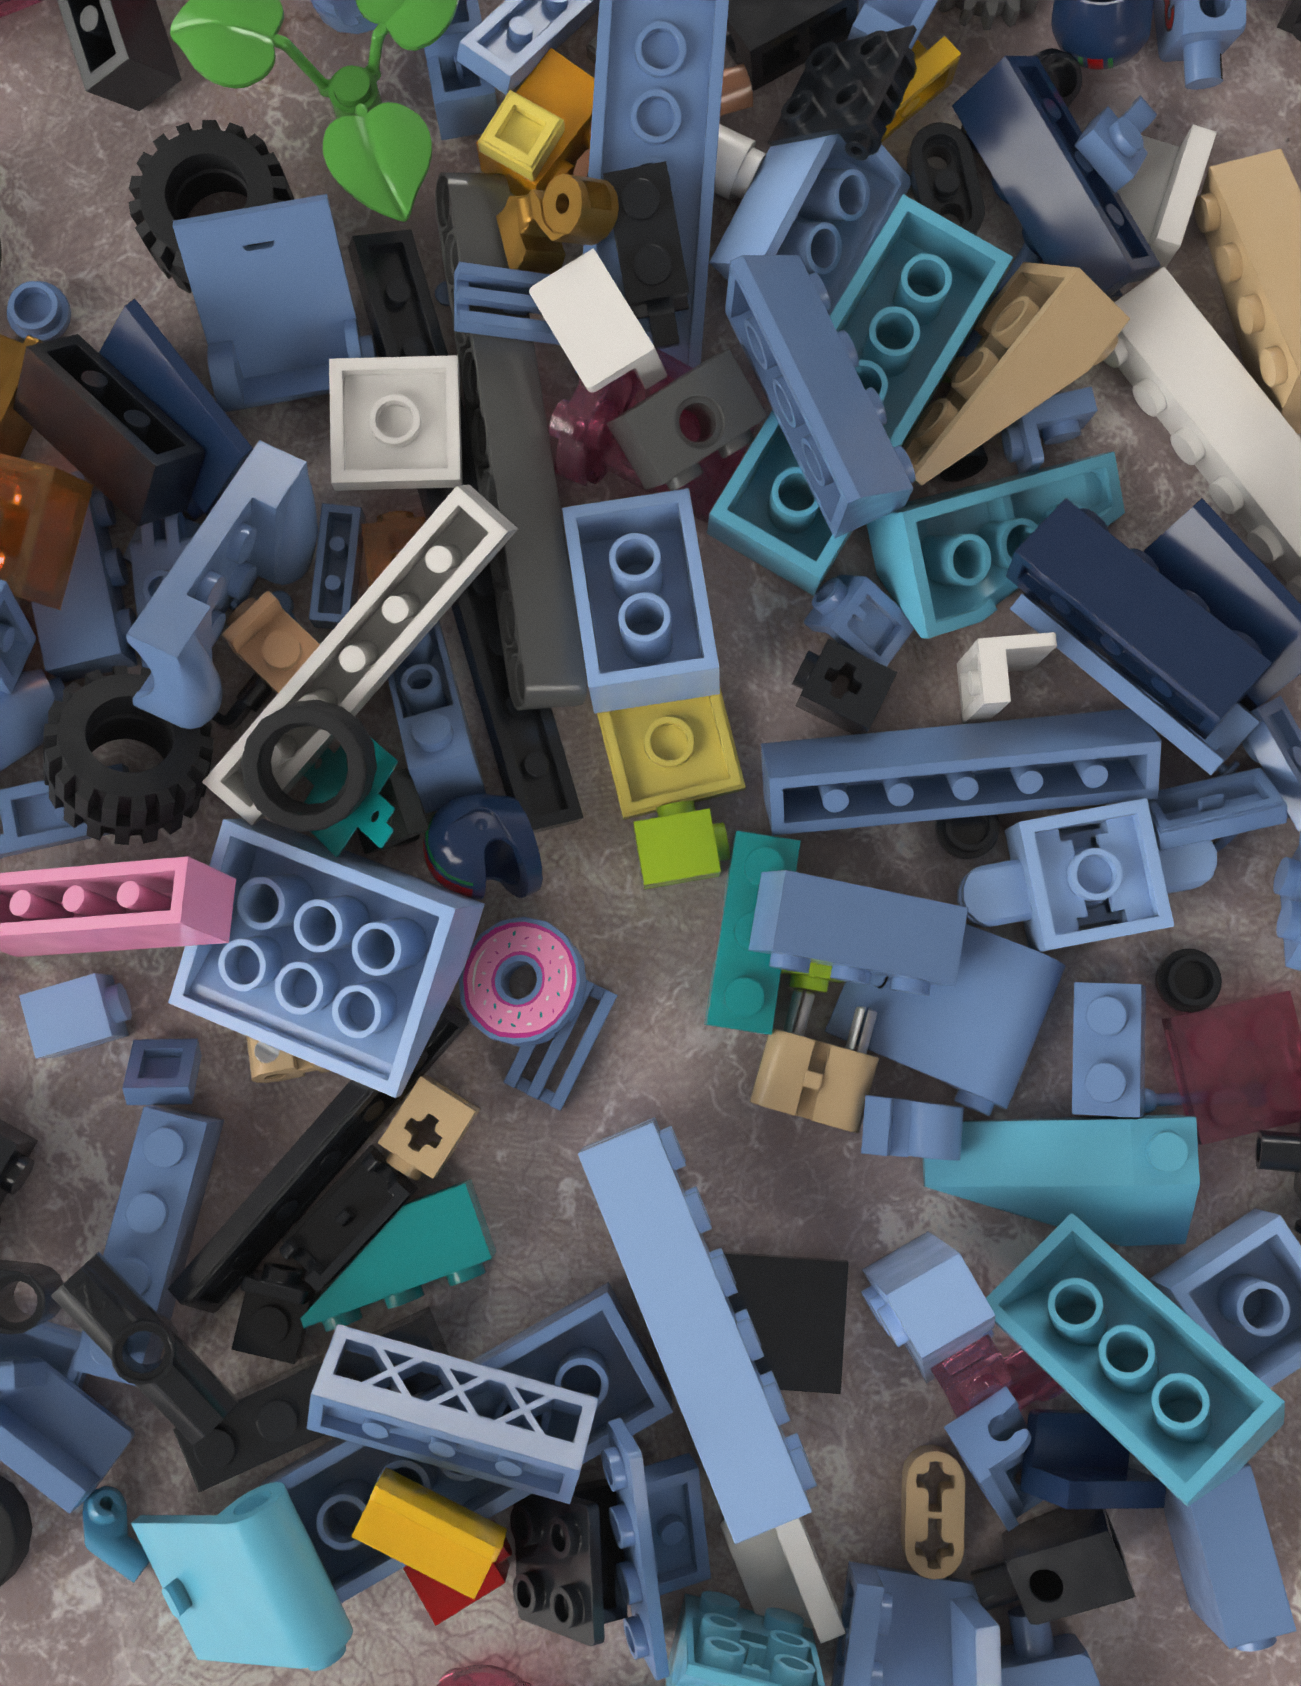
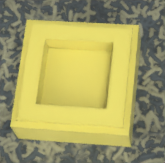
[478,90,565,182]

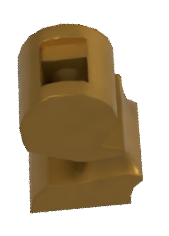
[496,174,619,275]

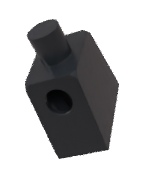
[971,1507,1136,1625]

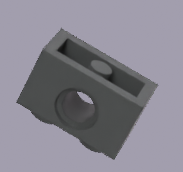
[606,349,768,491]

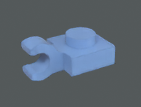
[1074,95,1157,193]

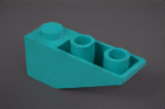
[300,1179,497,1332]

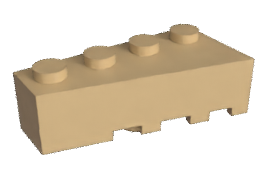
[1194,148,1301,434]

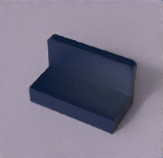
[1020,1409,1166,1509]

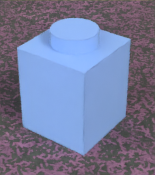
[19,973,132,1059]

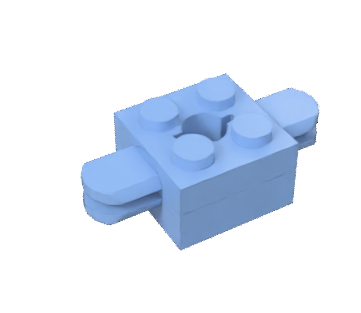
[957,798,1217,952]

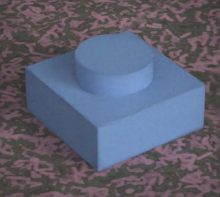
[122,1038,202,1105]

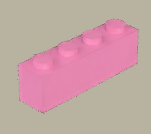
[0,856,236,957]

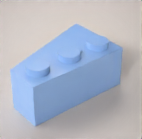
[861,1231,996,1384]

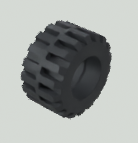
[128,120,294,294]
[43,665,214,845]

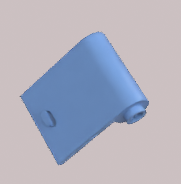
[173,194,377,412]
[825,924,1066,1116]

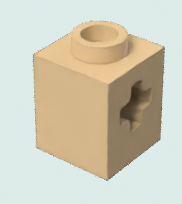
[378,1075,481,1181]

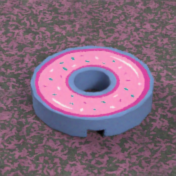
[459,916,587,1047]

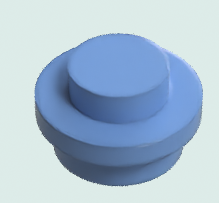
[7,281,71,342]

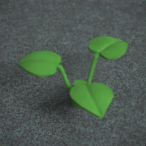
[170,0,459,222]

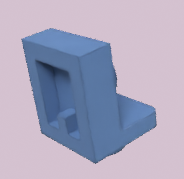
[1001,386,1098,474]
[804,575,914,667]

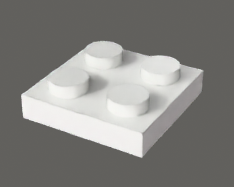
[329,355,462,491]

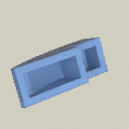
[424,0,498,140]

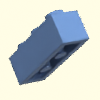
[309,503,366,629]

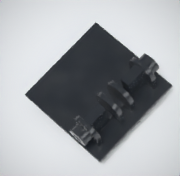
[768,25,917,161]

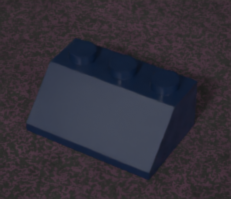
[99,298,253,521]
[1143,498,1301,711]

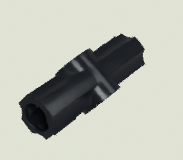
[51,1251,239,1446]

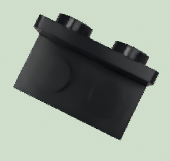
[510,1478,628,1646]

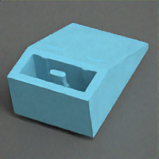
[666,1591,825,1686]

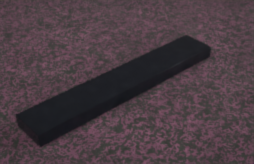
[168,1001,470,1313]

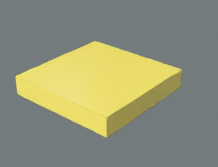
[597,688,746,820]

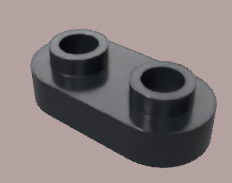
[907,122,985,236]

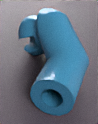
[82,1486,150,1583]

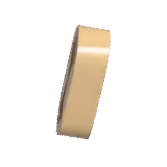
[901,1444,965,1580]

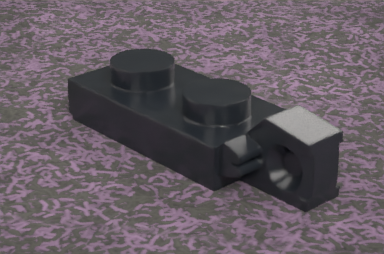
[603,161,689,350]

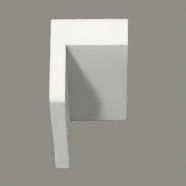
[1117,124,1217,269]
[529,248,667,393]
[957,632,1057,724]
[720,1517,846,1644]

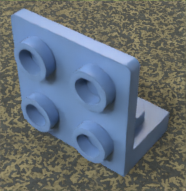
[831,1561,979,1686]

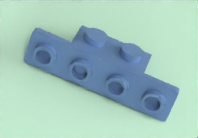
[601,1418,711,1681]

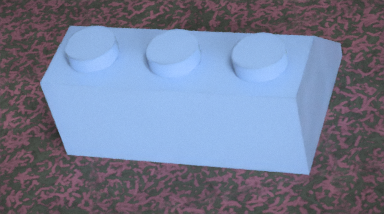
[709,134,911,316]

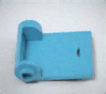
[131,1482,353,1671]

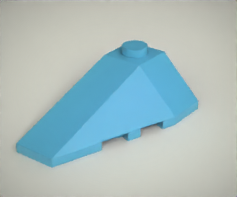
[867,452,1125,639]
[923,1114,1200,1246]

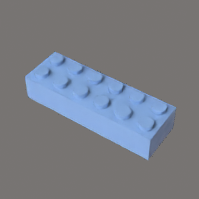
[578,1117,817,1544]

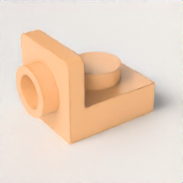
[222,591,320,694]

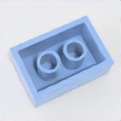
[562,488,720,714]

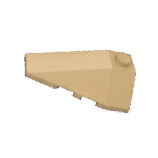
[903,262,1130,486]

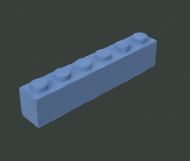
[761,708,1162,836]

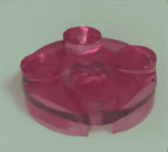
[549,369,638,487]

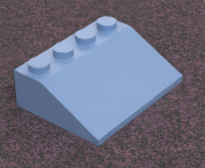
[168,818,485,1098]

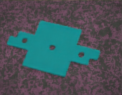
[304,737,398,857]

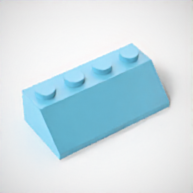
[986,1213,1285,1507]

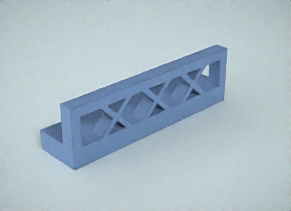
[1010,594,1262,775]
[307,1324,599,1504]

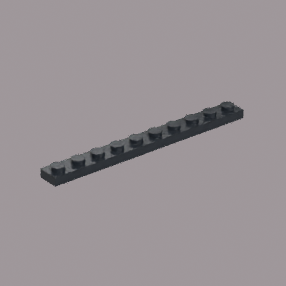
[348,229,584,833]

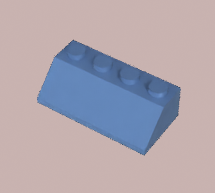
[725,255,916,538]

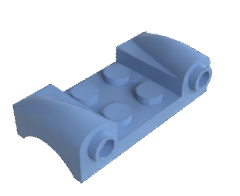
[126,440,318,729]

